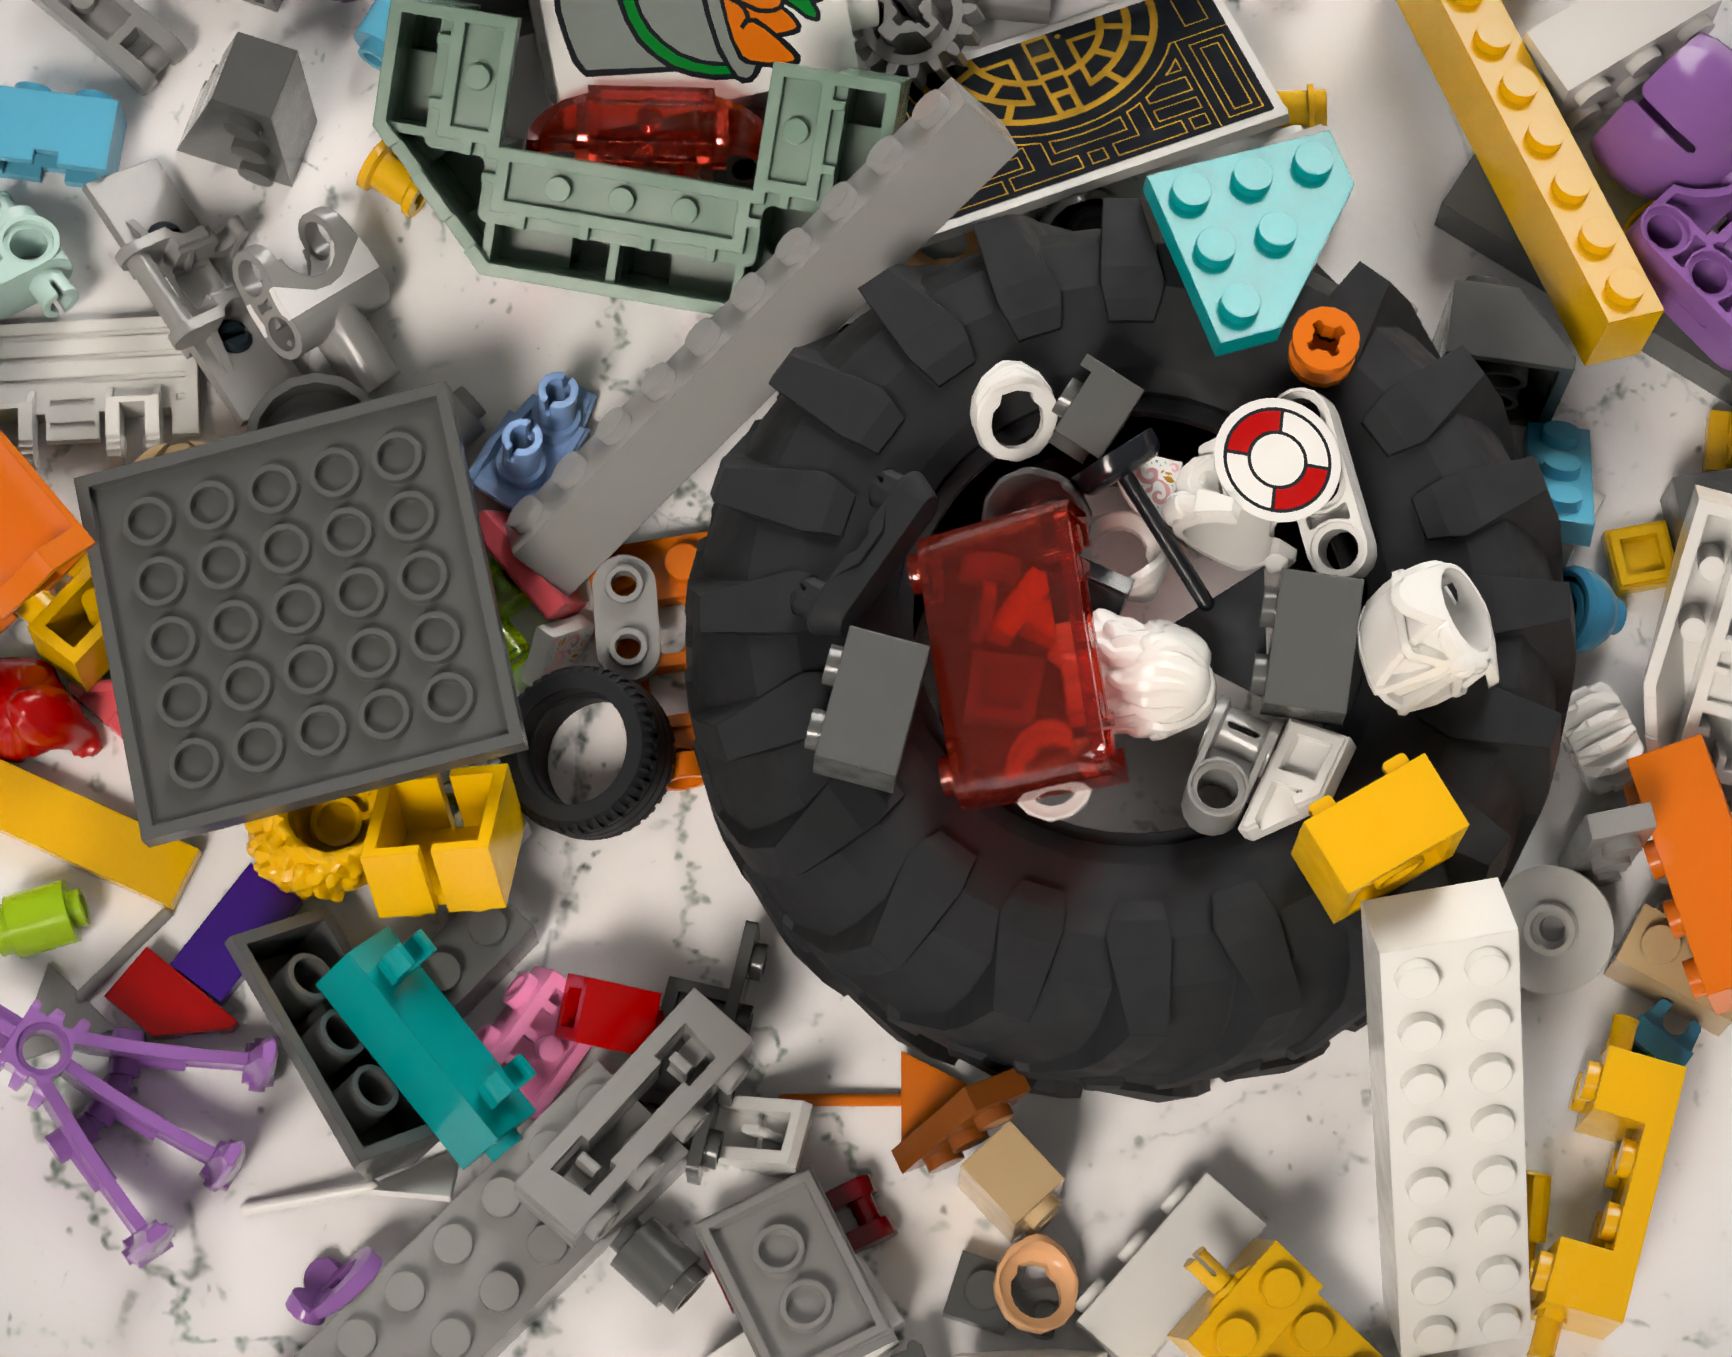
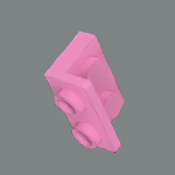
[475,966,592,1121]

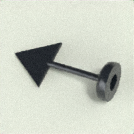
[1070,428,1267,698]

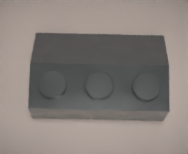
[1432,275,1576,427]

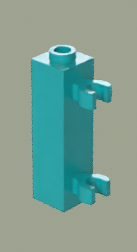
[315,926,537,1170]

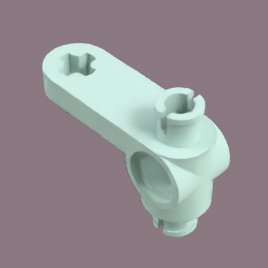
[0,191,79,321]

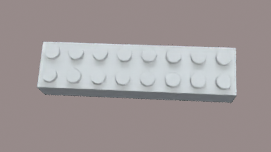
[1360,877,1531,1357]

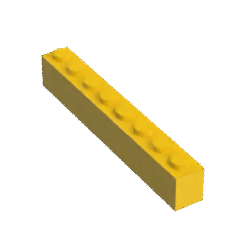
[1396,0,1664,366]

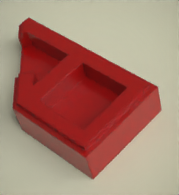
[104,947,240,1040]

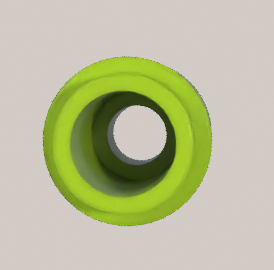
[0,879,90,959]

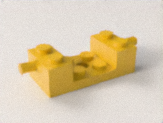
[1526,1014,1687,1357]
[1167,1238,1383,1357]

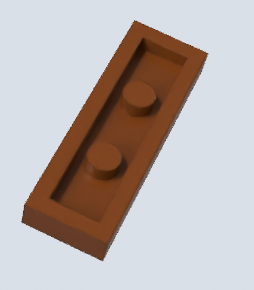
[891,1068,1032,1174]

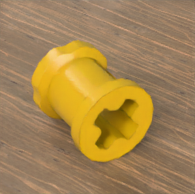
[356,140,426,218]

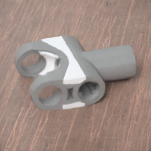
[232,206,401,394]

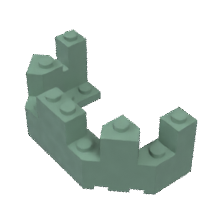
[372,0,912,315]

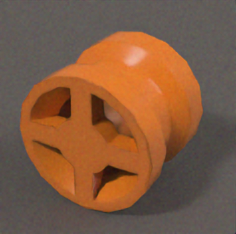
[1288,306,1360,388]

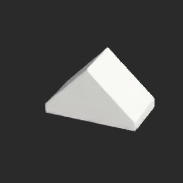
[714,1095,813,1180]

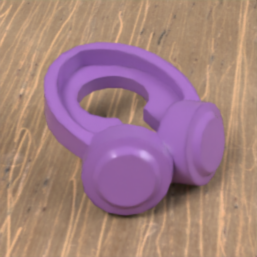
[285,1247,383,1326]

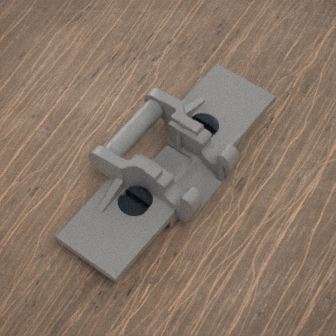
[82,158,302,427]

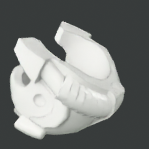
[1162,437,1297,574]

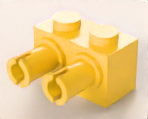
[15,553,109,693]

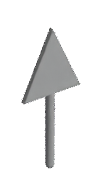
[22,907,173,1060]

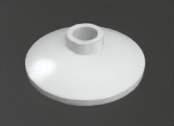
[1502,865,1615,995]

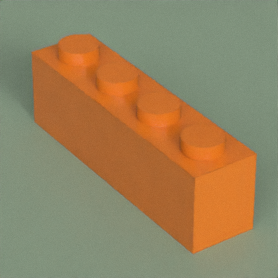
[1622,734,1732,1015]

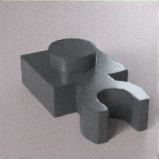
[942,1250,1059,1340]

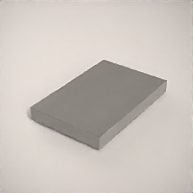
[692,1166,897,1357]

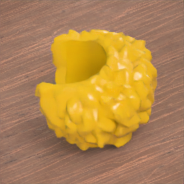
[245,788,379,903]

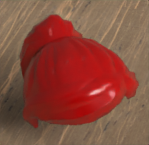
[0,657,103,763]

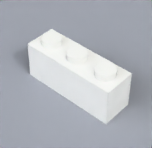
[1074,1172,1267,1357]

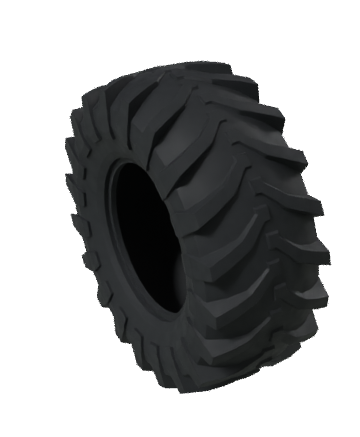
[684,198,1577,1103]

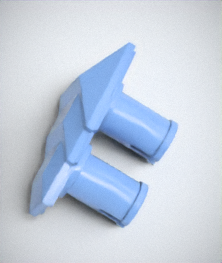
[469,372,597,511]

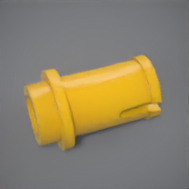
[1275,83,1327,128]

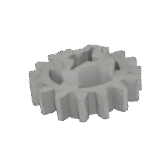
[853,0,984,89]

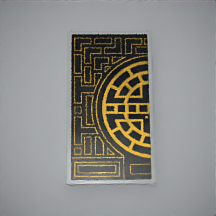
[905,0,1290,249]

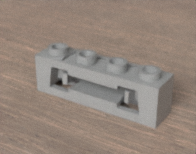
[514,988,754,1249]

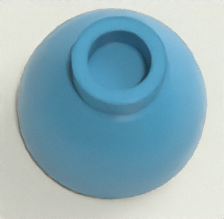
[1563,565,1627,654]

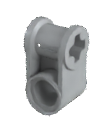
[1181,695,1285,836]

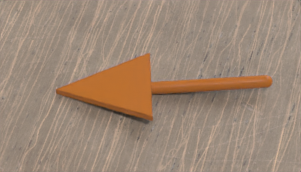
[778,1051,968,1142]

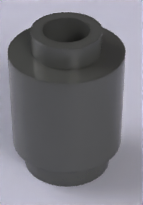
[610,1216,709,1314]

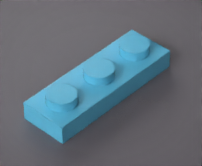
[1523,420,1595,547]

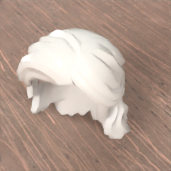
[1061,608,1217,741]

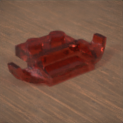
[525,85,764,182]

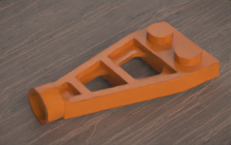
[589,531,708,791]

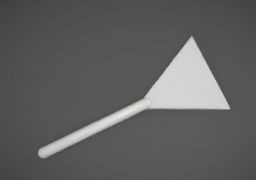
[240,1152,459,1216]

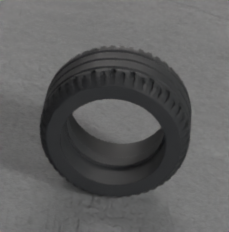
[498,665,676,840]

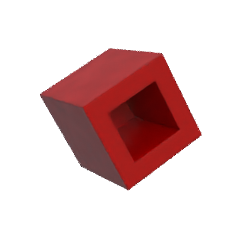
[554,973,664,1054]

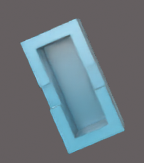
[0,81,127,188]

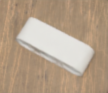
[1277,387,1377,579]

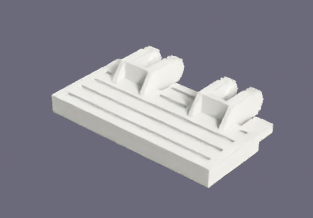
[0,314,201,470]

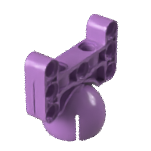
[1590,33,1732,371]

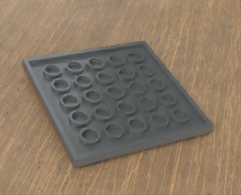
[73,380,529,848]

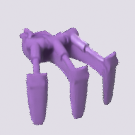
[0,998,279,1269]

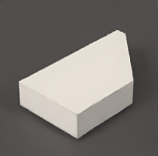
[1238,718,1357,841]

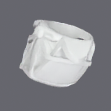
[1356,560,1499,716]

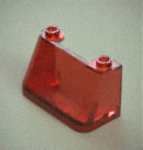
[907,499,1130,811]

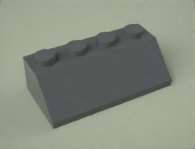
[224,906,440,1181]

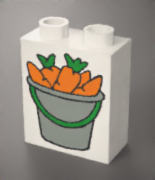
[528,0,879,136]

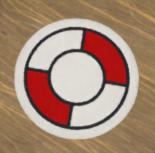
[1214,398,1341,522]

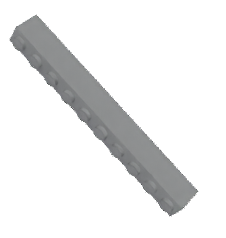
[504,77,1019,597]

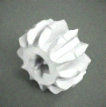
[1561,682,1645,796]

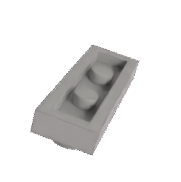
[1557,802,1657,887]

